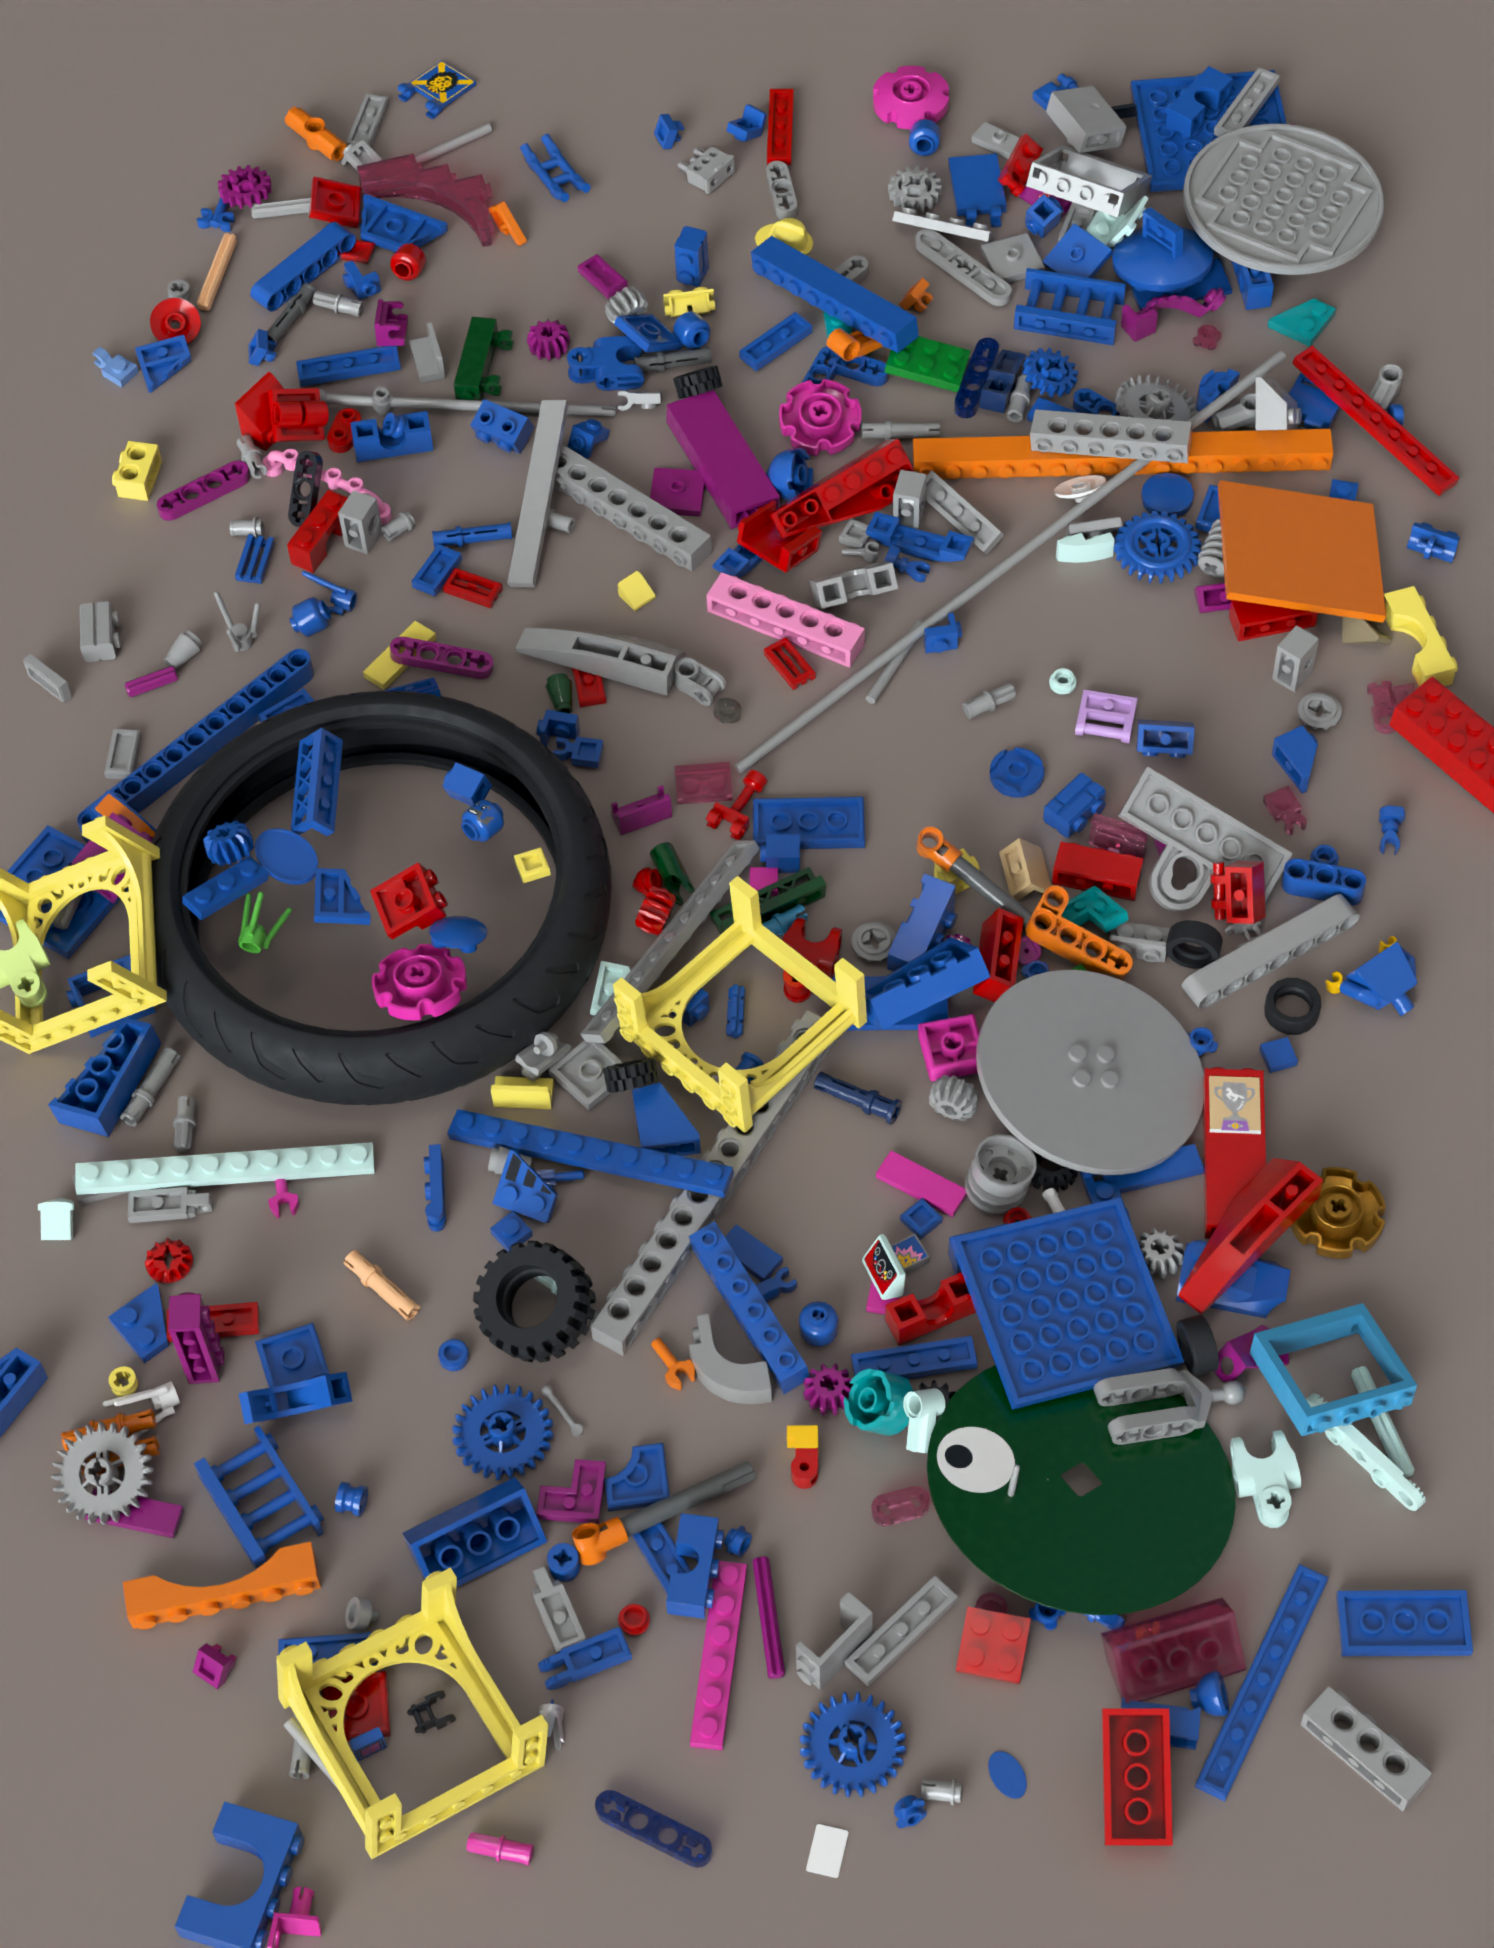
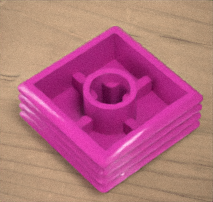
[918,1014,979,1081]

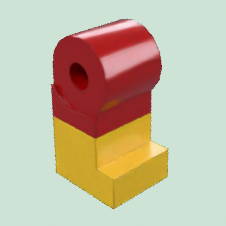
[787,1425,818,1489]

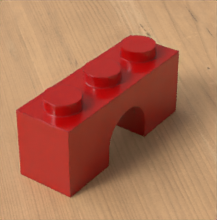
[287,489,348,573]
[885,1272,976,1346]

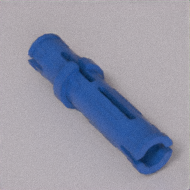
[432,522,512,548]

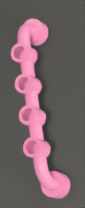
[263,449,392,525]

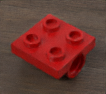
[268,388,329,442]

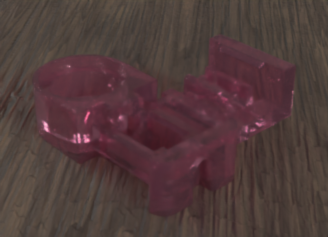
[1367,681,1415,734]

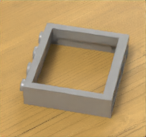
[1026,145,1152,217]

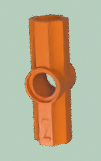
[285,106,347,162]

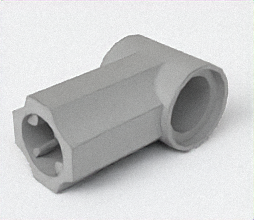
[1369,364,1403,412]
[1212,393,1256,431]

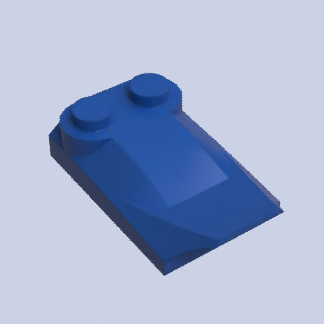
[1176,1240,1291,1318]

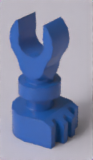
[885,545,930,582]
[1379,806,1405,855]

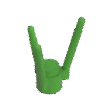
[238,892,292,953]

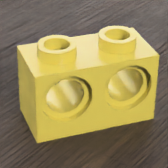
[112,441,162,501]

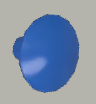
[429,916,487,953]

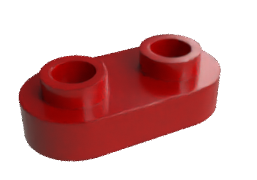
[327,408,362,453]

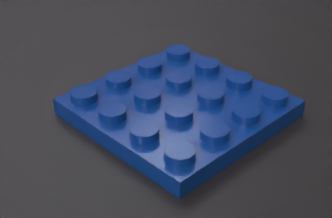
[0,825,129,959]

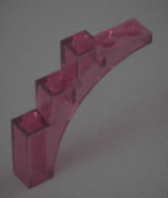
[357,153,495,247]

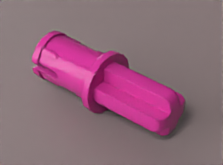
[466,1832,534,1866]

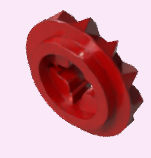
[144,1238,193,1283]

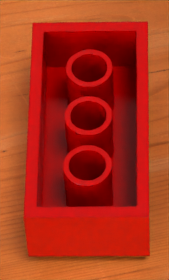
[1101,1708,1173,1846]

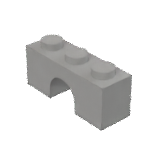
[809,560,898,609]

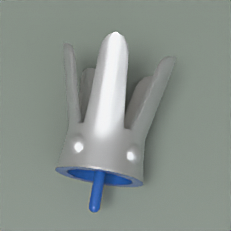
[539,1699,565,1750]

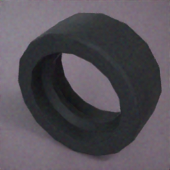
[1165,920,1223,969]
[1264,978,1321,1035]
[1176,1314,1219,1376]

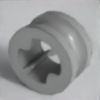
[167,279,190,301]

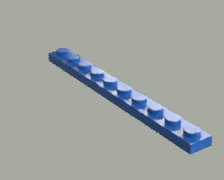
[447,1109,734,1198]

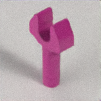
[268,1179,299,1218]

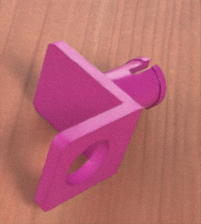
[267,1887,322,1948]

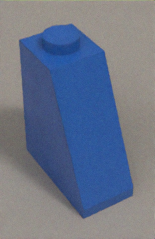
[632,1083,701,1156]

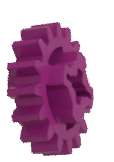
[218,165,272,209]

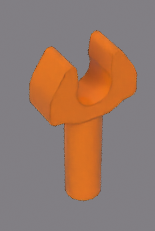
[651,1338,695,1390]

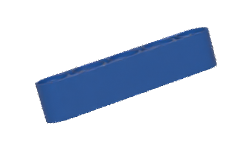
[250,222,356,312]

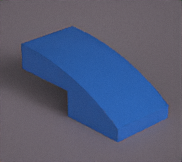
[712,544,763,578]

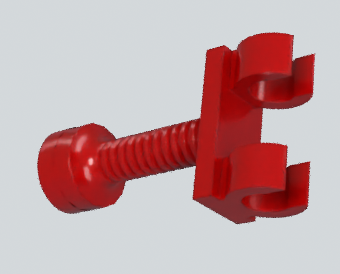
[705,770,768,840]

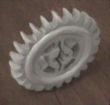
[1115,375,1198,421]
[51,1422,154,1525]

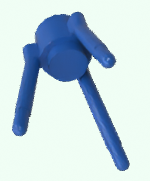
[302,571,357,615]

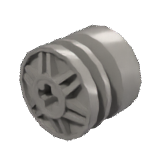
[965,1134,1036,1215]

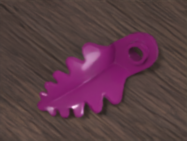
[1140,287,1226,318]

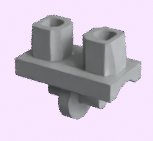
[515,1031,572,1082]

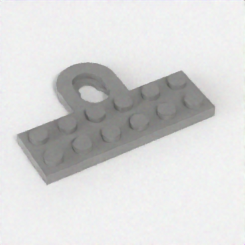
[1118,767,1292,911]

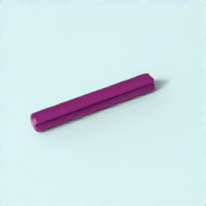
[752,1556,785,1679]

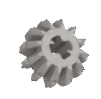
[605,286,649,324]
[929,1075,980,1121]
[1137,1227,1184,1280]

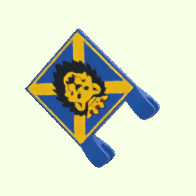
[398,60,476,119]

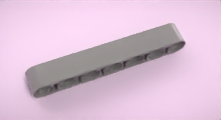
[1181,894,1360,1010]

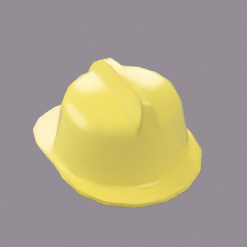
[755,218,813,255]

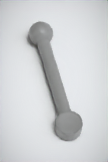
[541,1385,583,1437]

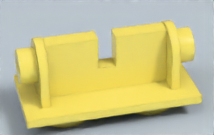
[663,287,715,318]

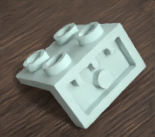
[1085,195,1149,248]

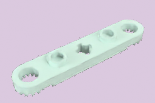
[1306,1393,1426,1511]

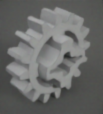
[888,166,942,212]

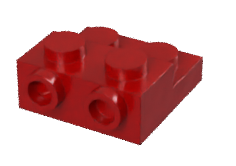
[370,862,448,940]

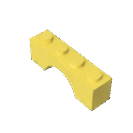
[1384,586,1458,687]

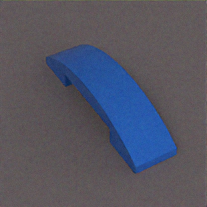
[866,512,974,562]

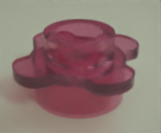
[1192,325,1222,350]

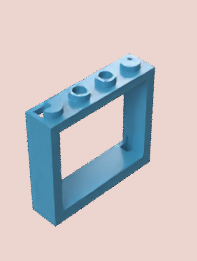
[1250,1303,1417,1436]

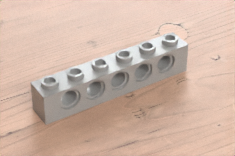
[1030,410,1192,463]

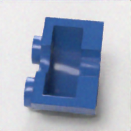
[1196,369,1240,423]

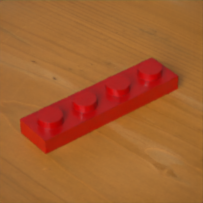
[767,89,794,165]

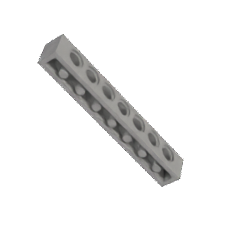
[530,444,712,572]

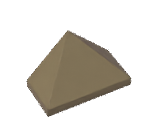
[1342,617,1392,644]

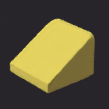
[618,571,656,611]

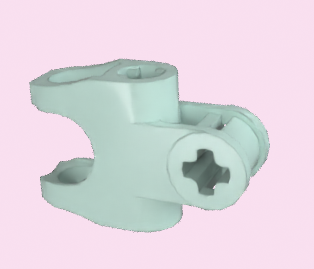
[1230,1430,1301,1528]

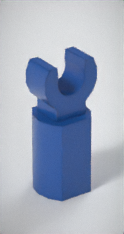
[755,1267,797,1303]

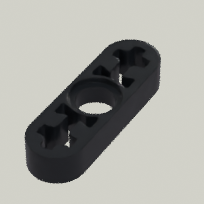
[288,451,323,527]

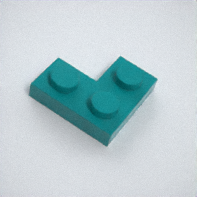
[1061,886,1129,933]

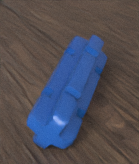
[726,984,746,1038]

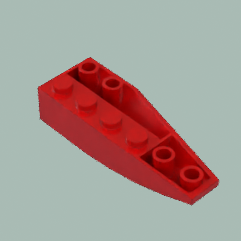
[770,439,915,538]
[1178,1158,1323,1314]

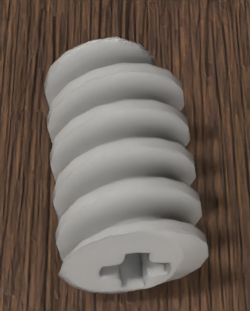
[1197,519,1224,578]

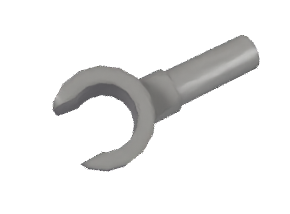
[842,541,879,562]

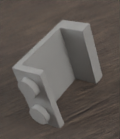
[796,1592,873,1690]

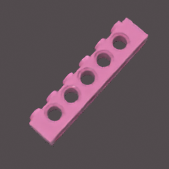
[707,572,865,668]

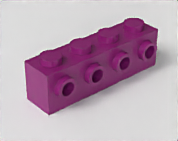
[168,1292,225,1384]

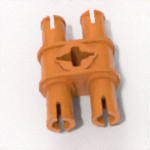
[61,1408,161,1475]

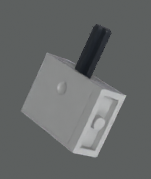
[1046,85,1137,153]

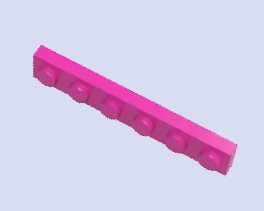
[690,1561,747,1751]

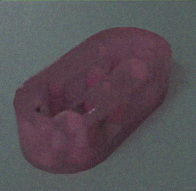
[871,1486,930,1526]

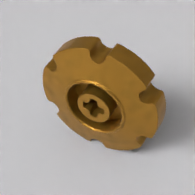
[1290,1167,1386,1259]

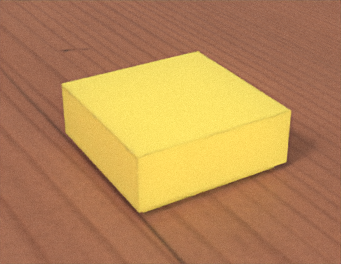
[514,847,551,883]

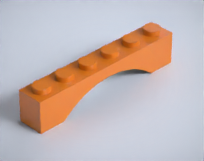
[123,1541,321,1630]

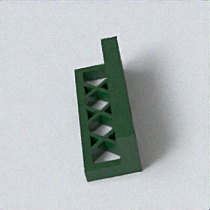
[710,867,826,934]

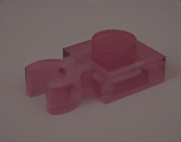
[1263,786,1307,835]

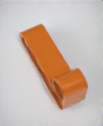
[1025,885,1133,981]

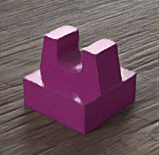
[193,1643,237,1689]

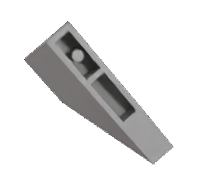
[515,628,686,696]

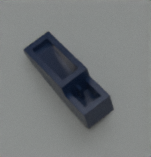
[979,349,1027,413]

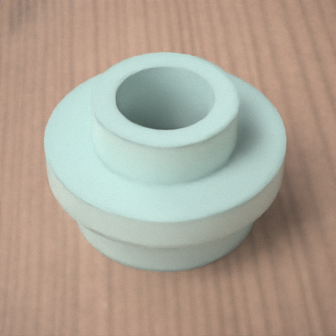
[1049,668,1077,694]

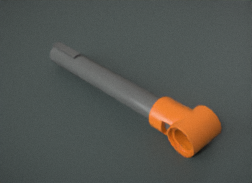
[916,826,1064,953]
[572,1461,756,1565]

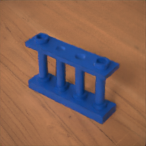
[1014,268,1126,345]
[193,1426,324,1569]

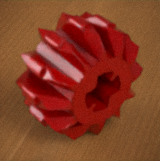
[635,886,676,935]

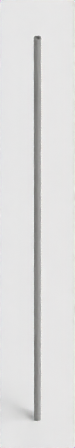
[734,351,1286,774]

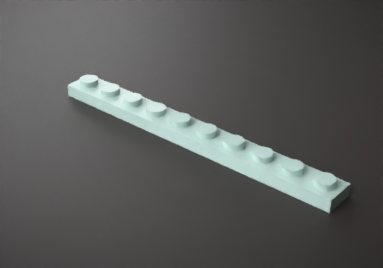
[75,1142,375,1195]

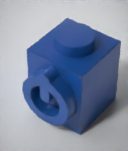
[1025,194,1064,239]

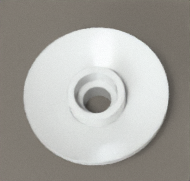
[1054,475,1106,503]

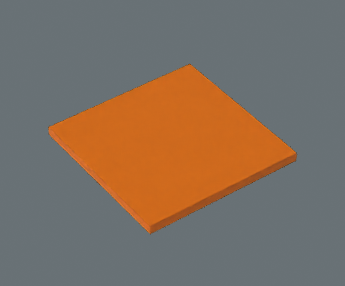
[1218,480,1386,622]

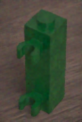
[453,317,514,401]

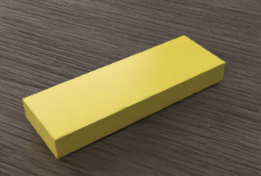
[363,621,436,690]

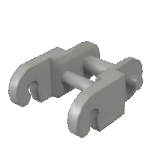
[1225,921,1263,950]

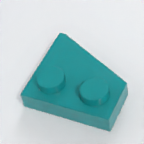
[1268,298,1336,347]

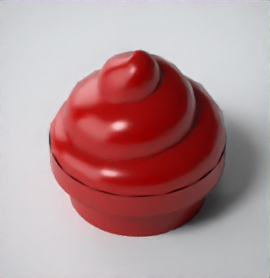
[632,867,662,896]

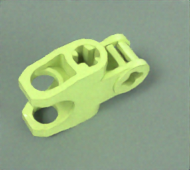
[0,919,51,1008]

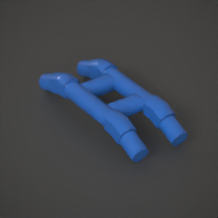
[520,134,591,202]

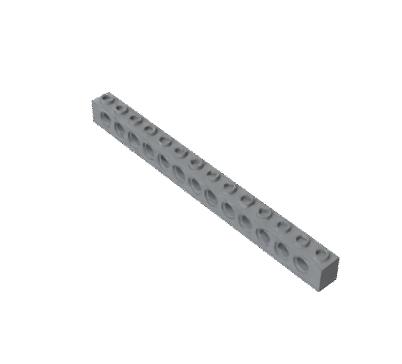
[590,1010,837,1356]

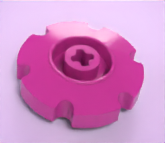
[873,66,949,129]
[779,379,862,456]
[372,944,467,1021]

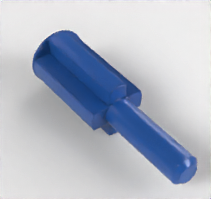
[537,1169,585,1187]

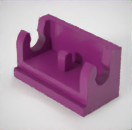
[374,299,408,346]
[610,785,672,835]

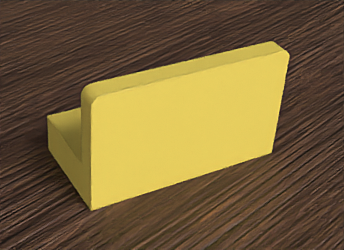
[491,1076,554,1110]

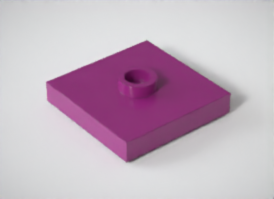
[650,468,705,517]

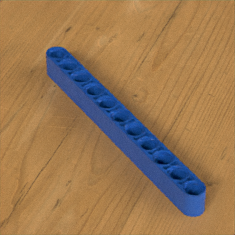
[77,649,314,843]

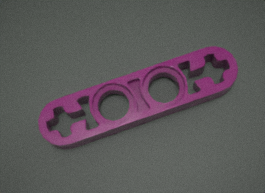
[157,461,250,521]
[390,637,493,679]

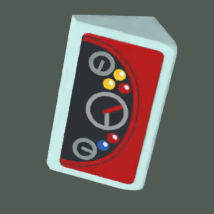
[862,1234,906,1300]

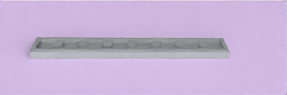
[507,400,569,587]

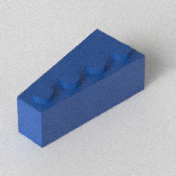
[865,937,990,1029]
[48,1017,161,1137]

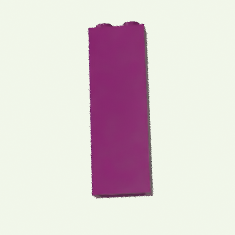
[666,390,780,529]

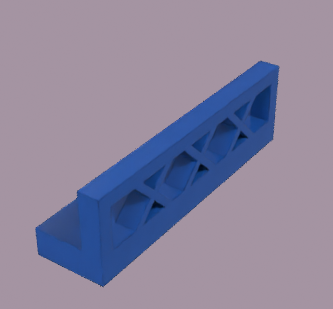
[291,728,343,836]

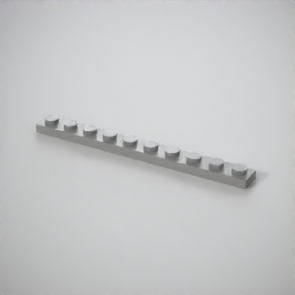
[580,840,760,1043]

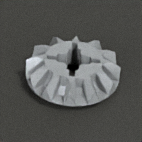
[1298,692,1342,731]
[851,922,896,963]

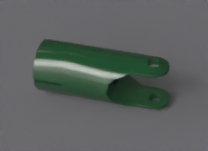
[650,842,695,905]

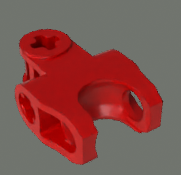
[776,918,842,1003]

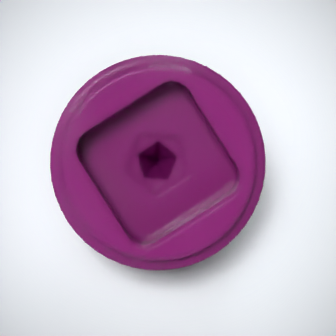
[1018,936,1041,965]

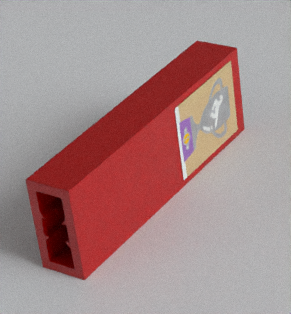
[1202,1067,1266,1239]

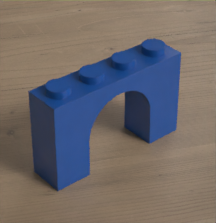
[174,1801,304,1948]

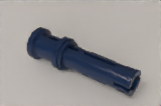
[814,1071,902,1125]

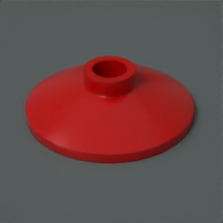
[150,298,201,344]

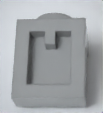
[341,139,383,178]

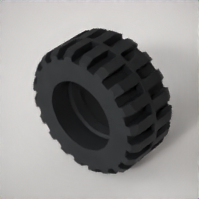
[473,1241,596,1363]

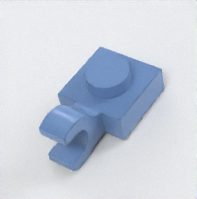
[92,347,138,388]

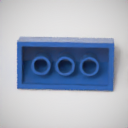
[402,1477,547,1588]

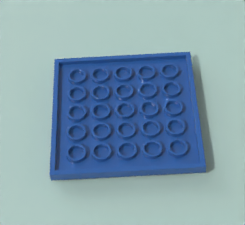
[1130,70,1287,192]
[951,1197,1184,1410]

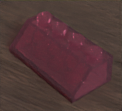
[1101,1598,1246,1703]

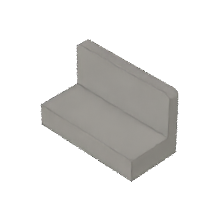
[409,322,445,384]

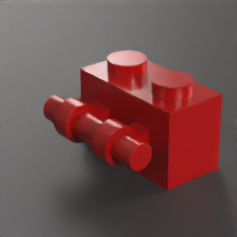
[1210,861,1266,924]

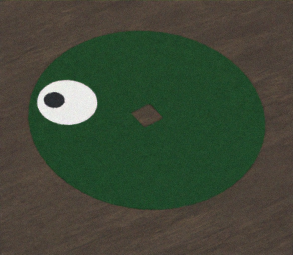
[927,1365,1236,1615]

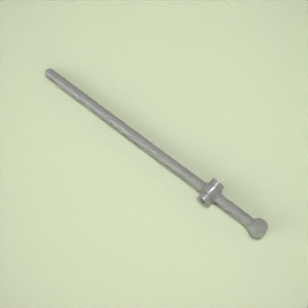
[319,387,617,417]

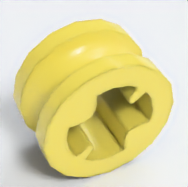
[109,1366,138,1397]

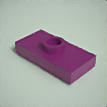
[577,254,628,300]

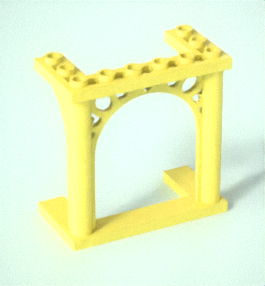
[0,816,167,1054]
[613,876,867,1133]
[276,1567,548,1859]

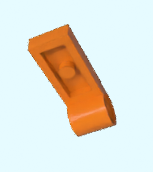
[827,328,883,361]

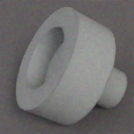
[345,1597,378,1631]

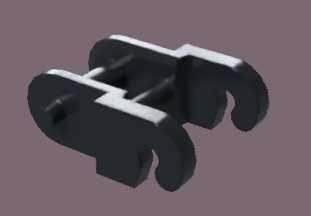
[407,1690,456,1734]

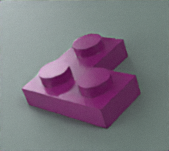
[536,1459,607,1524]

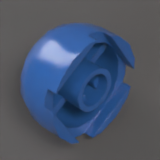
[766,448,813,501]

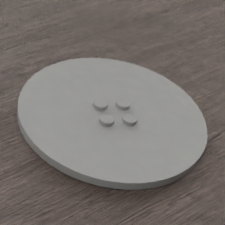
[1183,124,1384,275]
[976,970,1204,1175]

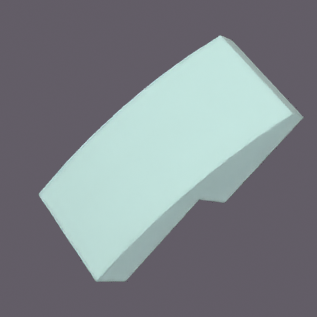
[1056,532,1114,563]

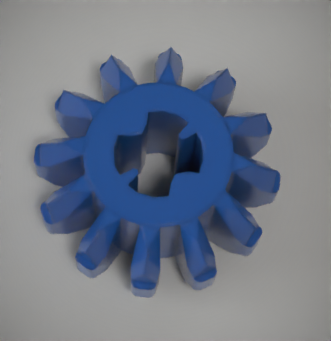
[203,821,254,866]

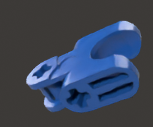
[567,336,645,391]

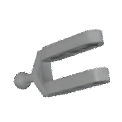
[1094,1368,1245,1445]

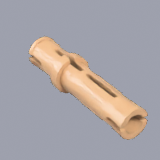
[344,1250,420,1321]

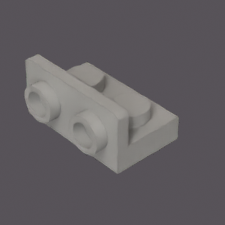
[1109,922,1169,963]

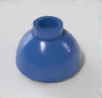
[1190,1670,1229,1716]

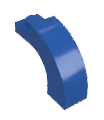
[239,1371,353,1424]

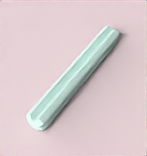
[1351,1366,1415,1478]

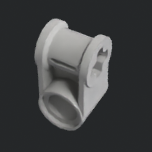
[675,657,727,706]

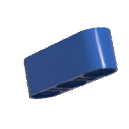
[1281,858,1366,906]

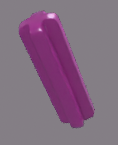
[125,666,178,697]

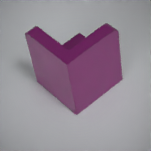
[1121,304,1158,342]

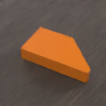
[488,201,527,246]

